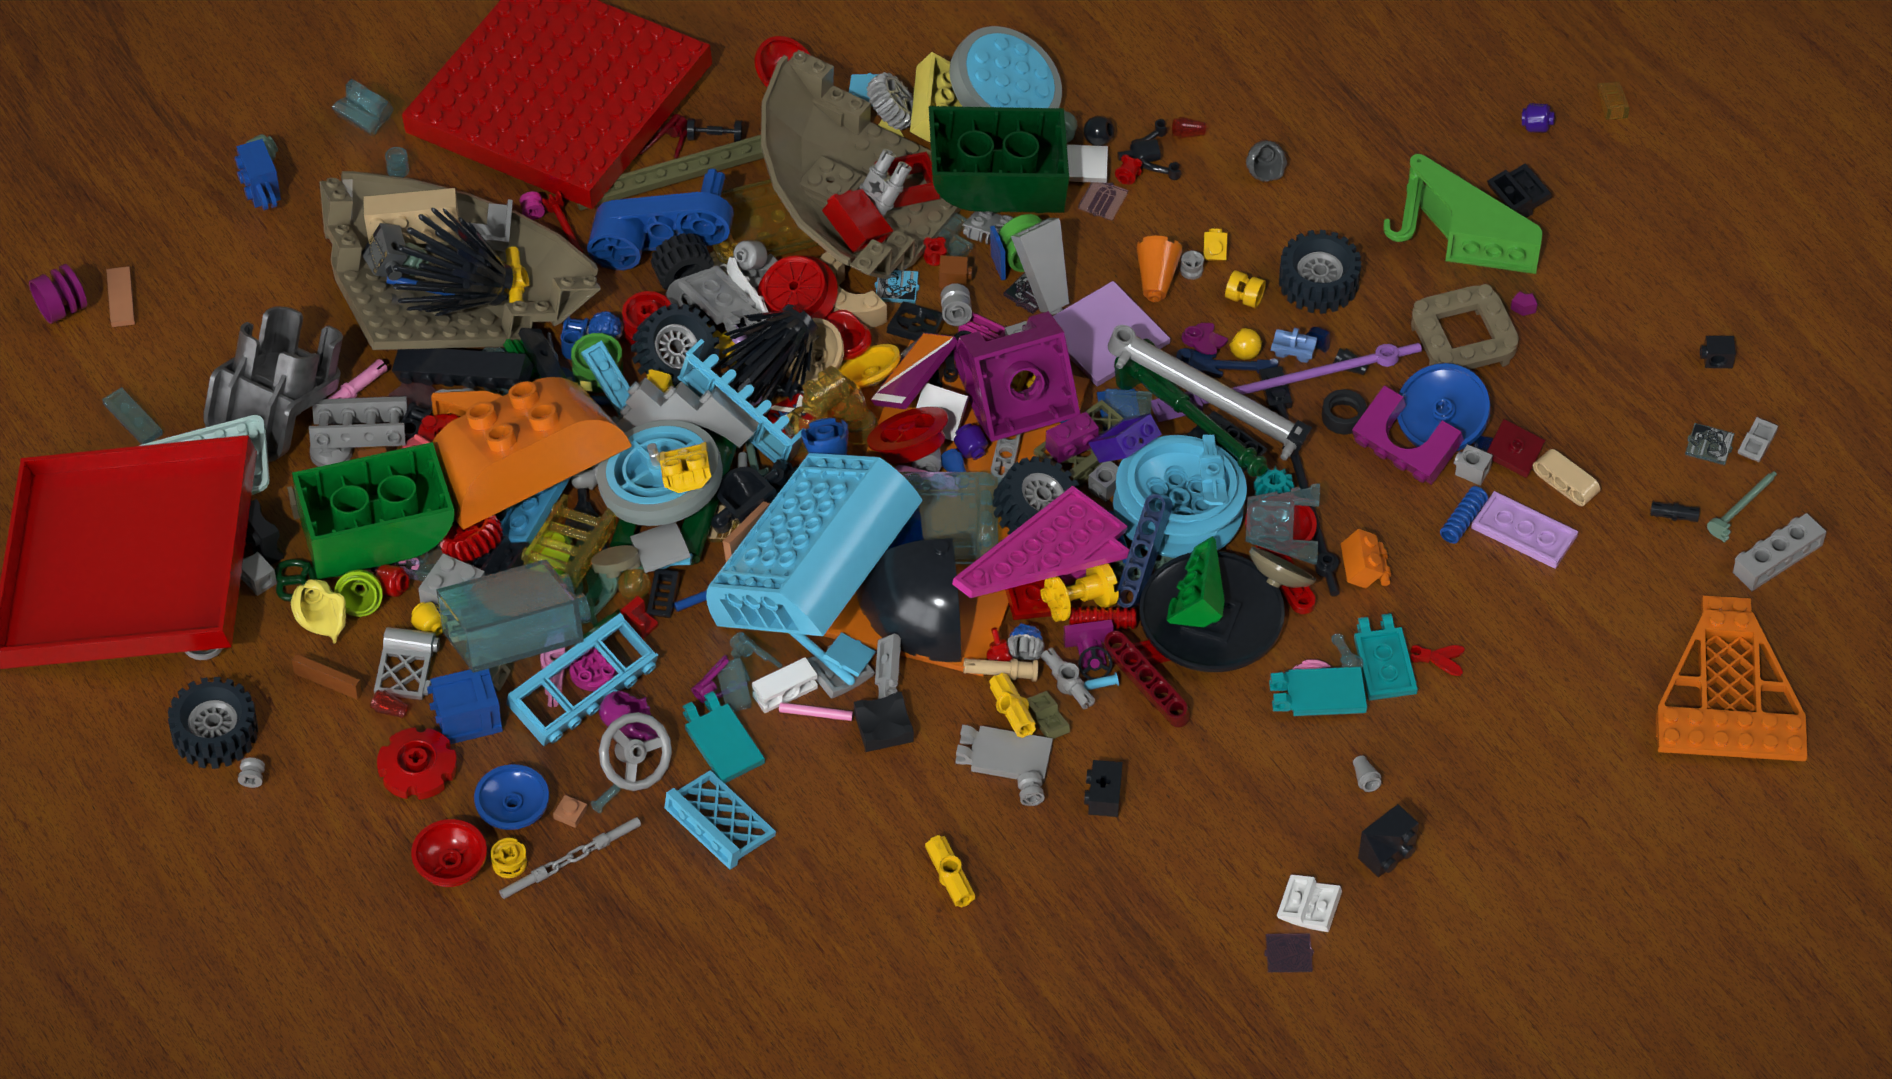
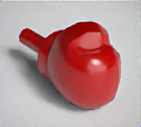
[986,627,1013,662]

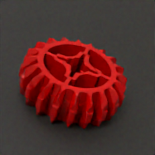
[439,515,503,563]

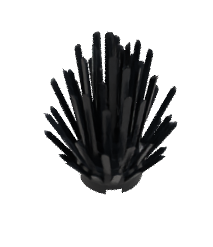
[714,304,819,407]

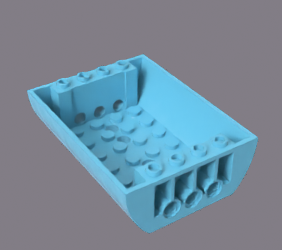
[706,453,923,636]

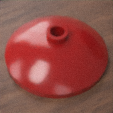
[754,36,810,87]

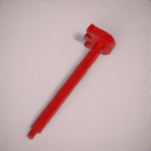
[541,191,585,255]

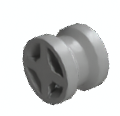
[1180,251,1204,280]
[238,758,265,788]

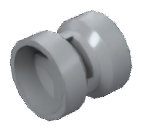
[1017,772,1045,806]

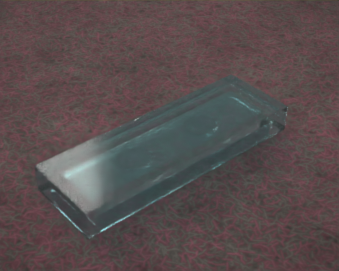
[102,387,163,444]

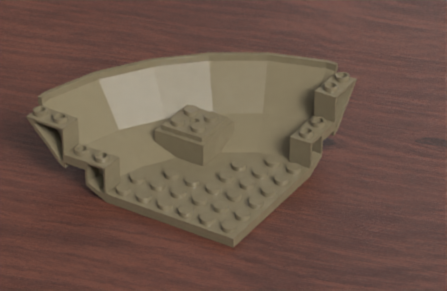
[761,50,961,279]
[319,171,601,350]

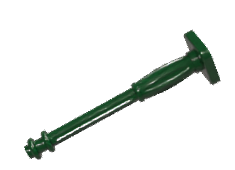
[1114,339,1268,477]

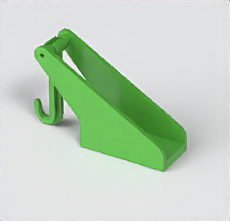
[1383,154,1542,274]

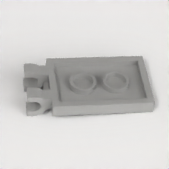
[678,266,760,336]
[955,725,1053,784]

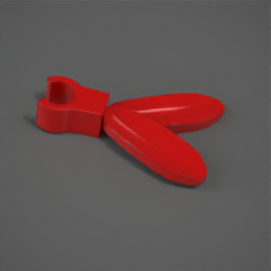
[1410,645,1465,676]

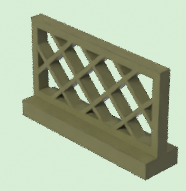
[1034,400,1140,489]

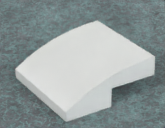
[1067,145,1108,183]
[1277,875,1342,932]

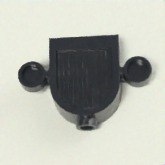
[711,467,787,534]

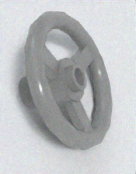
[599,712,672,791]

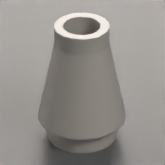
[1353,756,1381,792]

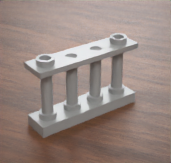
[309,396,408,449]

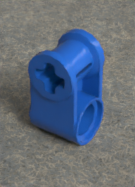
[561,316,590,360]

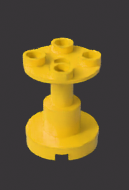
[1040,563,1119,622]

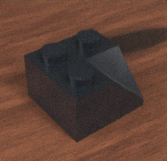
[1358,804,1419,877]

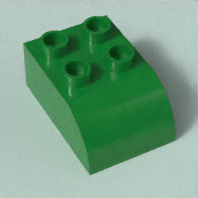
[292,442,454,580]

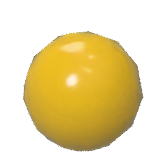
[1229,328,1262,360]

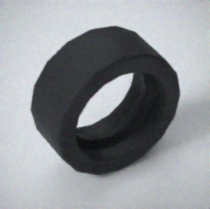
[1321,389,1367,435]

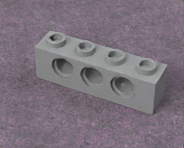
[1733,513,1826,591]

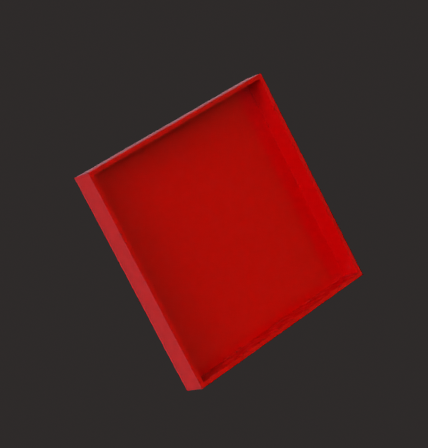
[402,0,712,209]
[0,435,257,669]

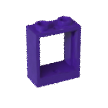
[1088,414,1161,463]

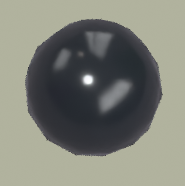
[1083,115,1114,146]

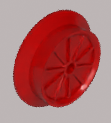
[757,255,838,319]
[867,407,948,464]

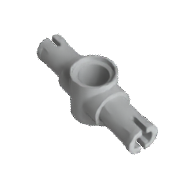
[1041,648,1095,709]

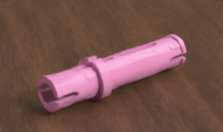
[327,359,387,399]

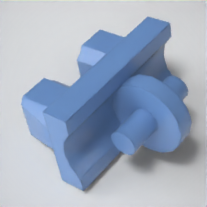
[1271,327,1317,363]

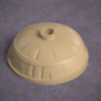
[786,318,844,385]

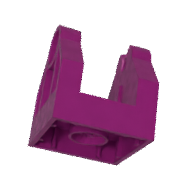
[953,311,1080,442]

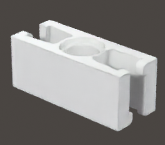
[752,657,818,714]

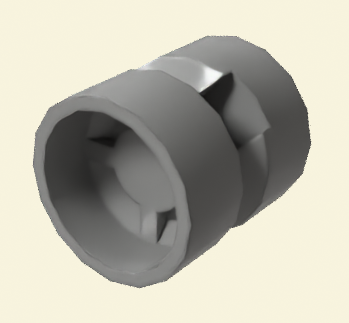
[940,283,972,326]

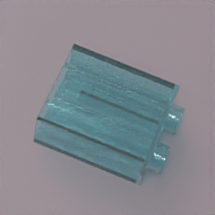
[436,559,591,673]

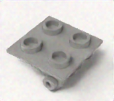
[963,211,1013,245]

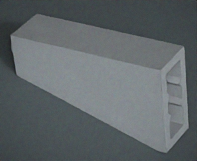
[1011,218,1069,315]

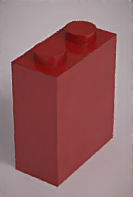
[822,189,893,253]

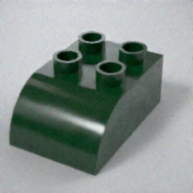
[929,106,1069,214]

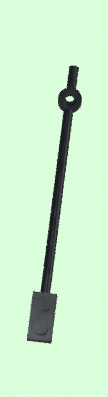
[1259,366,1340,596]

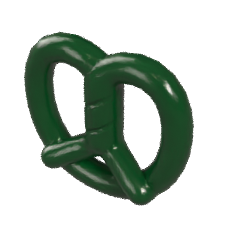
[275,559,317,602]

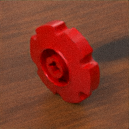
[377,727,457,800]

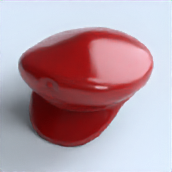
[826,310,872,360]

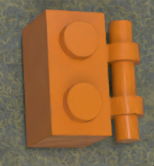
[1341,529,1391,589]

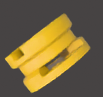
[491,838,527,878]

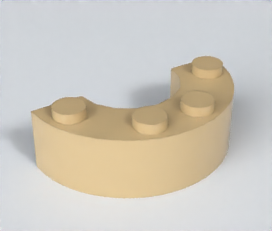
[819,251,887,329]

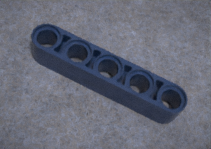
[1117,494,1173,608]

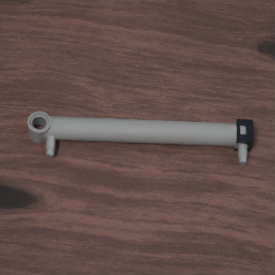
[1107,325,1312,460]

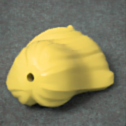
[291,579,346,644]

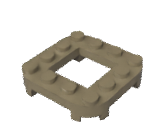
[1411,284,1519,369]

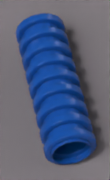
[1440,486,1488,544]

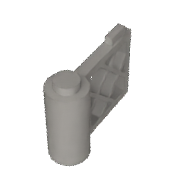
[374,627,440,700]

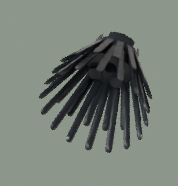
[393,208,513,316]

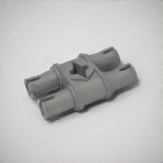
[859,149,912,217]

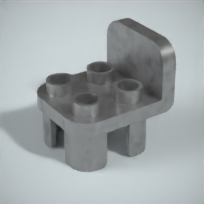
[204,306,343,462]

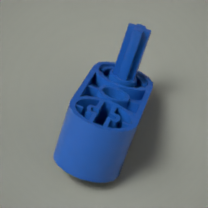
[587,169,734,270]

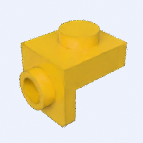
[1203,229,1227,261]

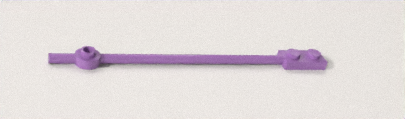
[1151,343,1422,422]

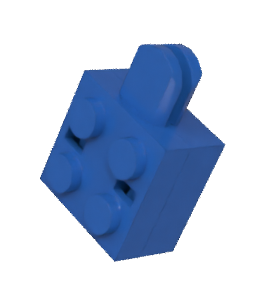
[234,139,281,211]

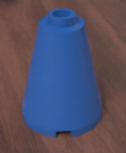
[801,418,849,455]

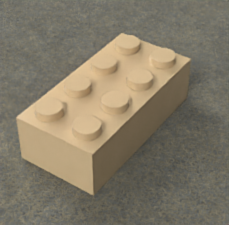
[364,188,461,244]

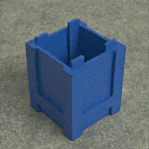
[427,665,503,744]

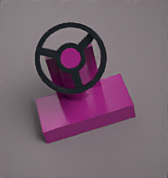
[1063,620,1113,680]

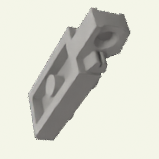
[875,633,901,699]

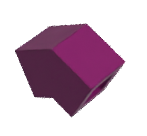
[1510,291,1537,316]

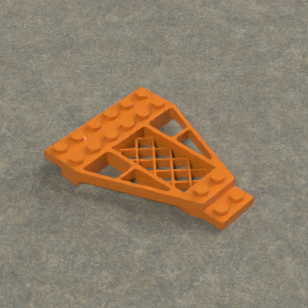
[1656,595,1807,761]

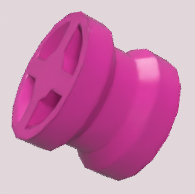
[519,192,545,220]

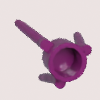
[691,655,748,703]

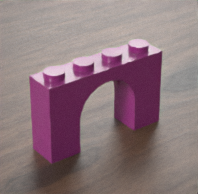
[1352,386,1464,485]

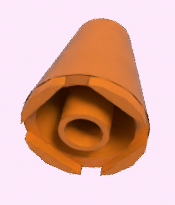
[1137,235,1182,302]

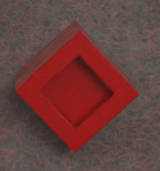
[621,595,658,639]

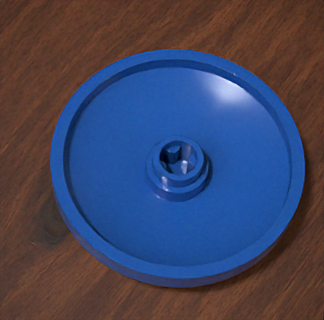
[1397,363,1491,451]

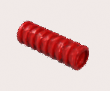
[1069,607,1136,629]

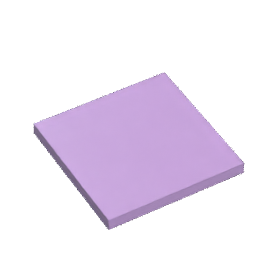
[1053,281,1170,387]

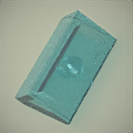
[716,658,751,711]

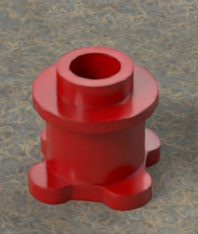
[1115,155,1142,185]
[923,237,947,266]

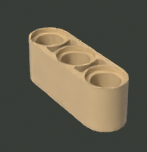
[1533,449,1600,506]

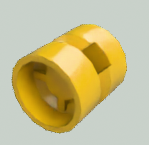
[1225,270,1266,308]

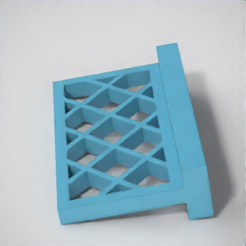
[664,770,776,870]

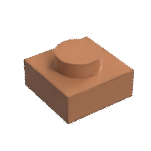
[553,795,587,828]

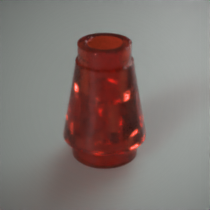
[1172,116,1206,139]
[370,690,409,719]

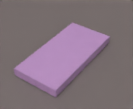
[1471,491,1578,569]

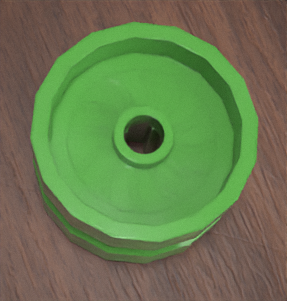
[998,214,1042,272]
[571,333,623,393]

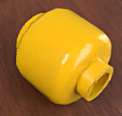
[411,602,447,636]

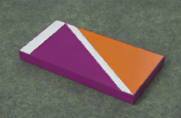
[871,333,957,410]

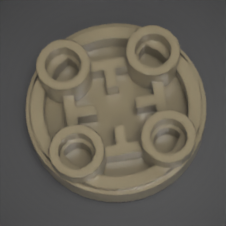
[591,545,641,578]

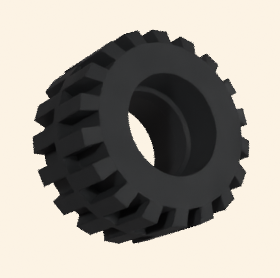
[651,233,714,290]

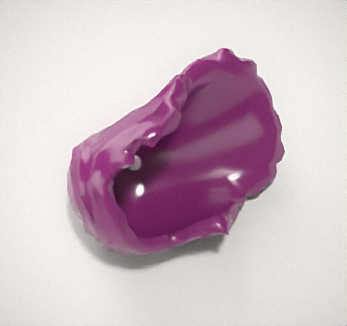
[599,691,658,741]

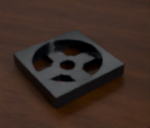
[886,301,945,342]

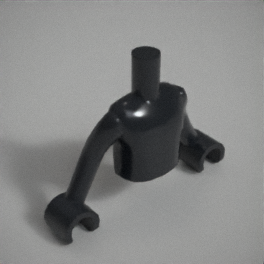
[1117,119,1181,180]

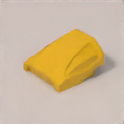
[659,442,711,493]

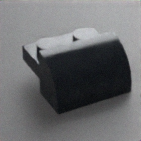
[1487,163,1552,218]
[471,536,533,591]

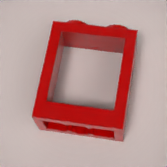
[875,151,940,208]

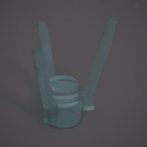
[730,632,782,681]

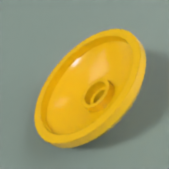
[834,344,901,388]

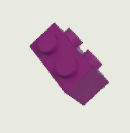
[1045,412,1099,463]

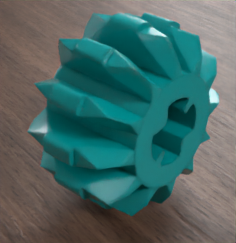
[1254,466,1294,498]

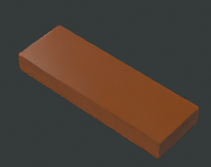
[292,654,362,700]

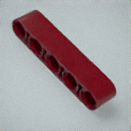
[1104,631,1190,727]

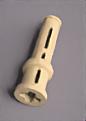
[963,658,1038,682]

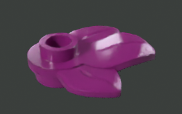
[1181,323,1228,355]

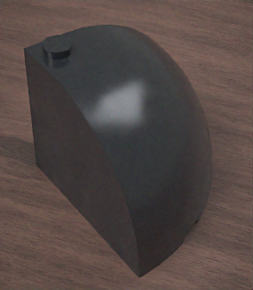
[856,538,961,662]

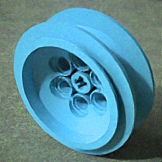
[1113,435,1247,558]

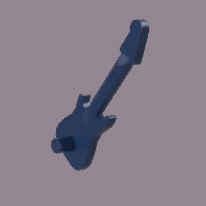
[1176,348,1279,378]

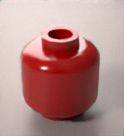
[374,564,409,597]

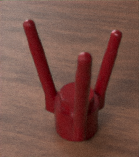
[639,114,687,159]

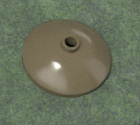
[1249,547,1316,588]

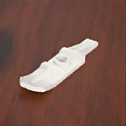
[727,257,769,321]

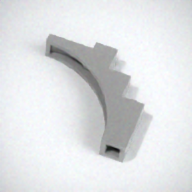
[611,377,759,448]

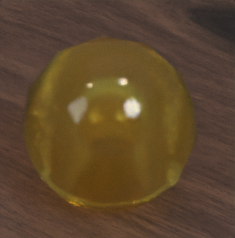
[617,569,651,600]

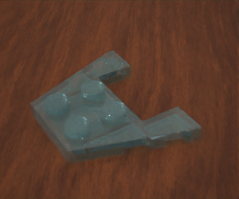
[1245,484,1320,564]

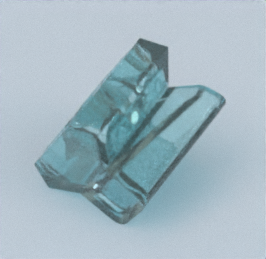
[332,79,393,137]

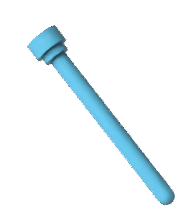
[789,633,855,685]

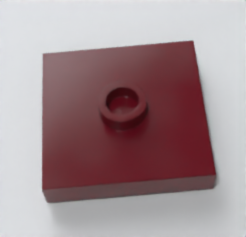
[1487,419,1545,478]

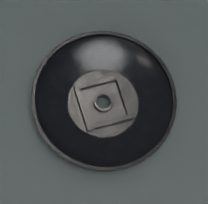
[1139,551,1285,672]

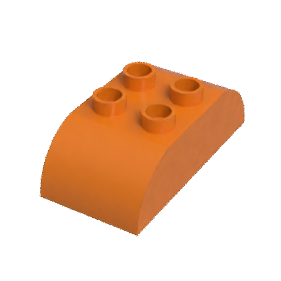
[432,377,632,530]

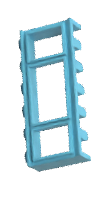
[677,339,806,463]
[506,613,658,746]

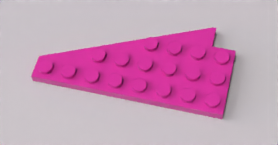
[952,486,1130,598]

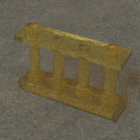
[521,494,616,588]

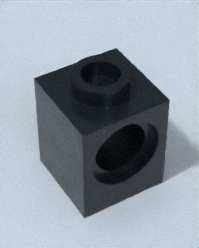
[1700,336,1736,368]

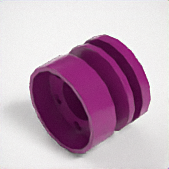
[29,264,87,324]

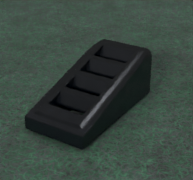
[647,569,681,618]

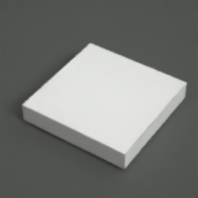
[916,383,969,441]

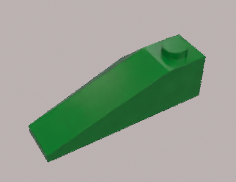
[1167,536,1225,627]

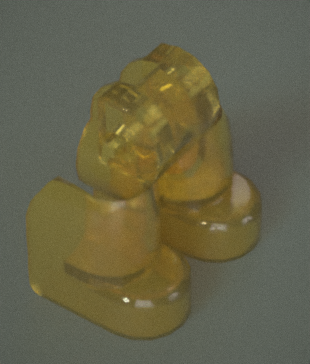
[785,366,878,460]

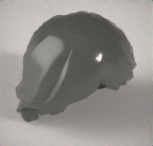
[1246,140,1287,182]

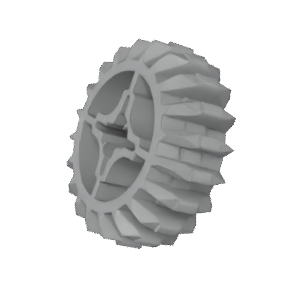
[866,72,913,130]

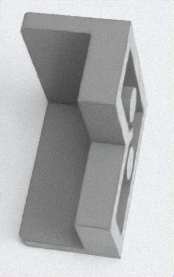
[462,199,513,251]

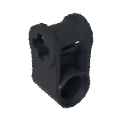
[400,402,433,441]

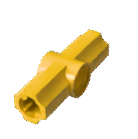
[989,673,1036,738]
[925,835,975,908]

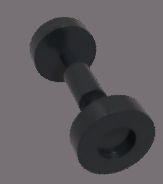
[687,118,742,142]

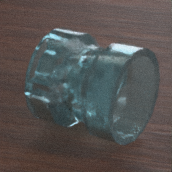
[385,147,409,178]

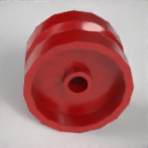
[622,291,671,349]

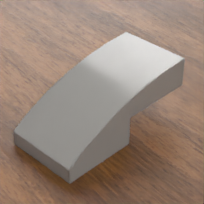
[1738,417,1778,462]

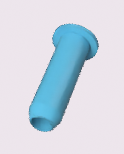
[1084,672,1119,690]

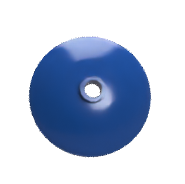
[474,764,549,830]

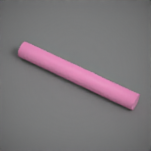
[779,702,853,721]

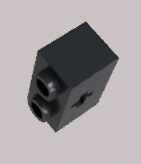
[1084,760,1123,817]

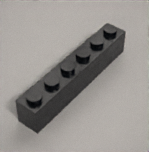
[392,348,534,390]

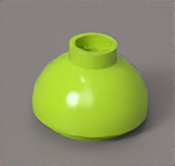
[334,569,383,617]

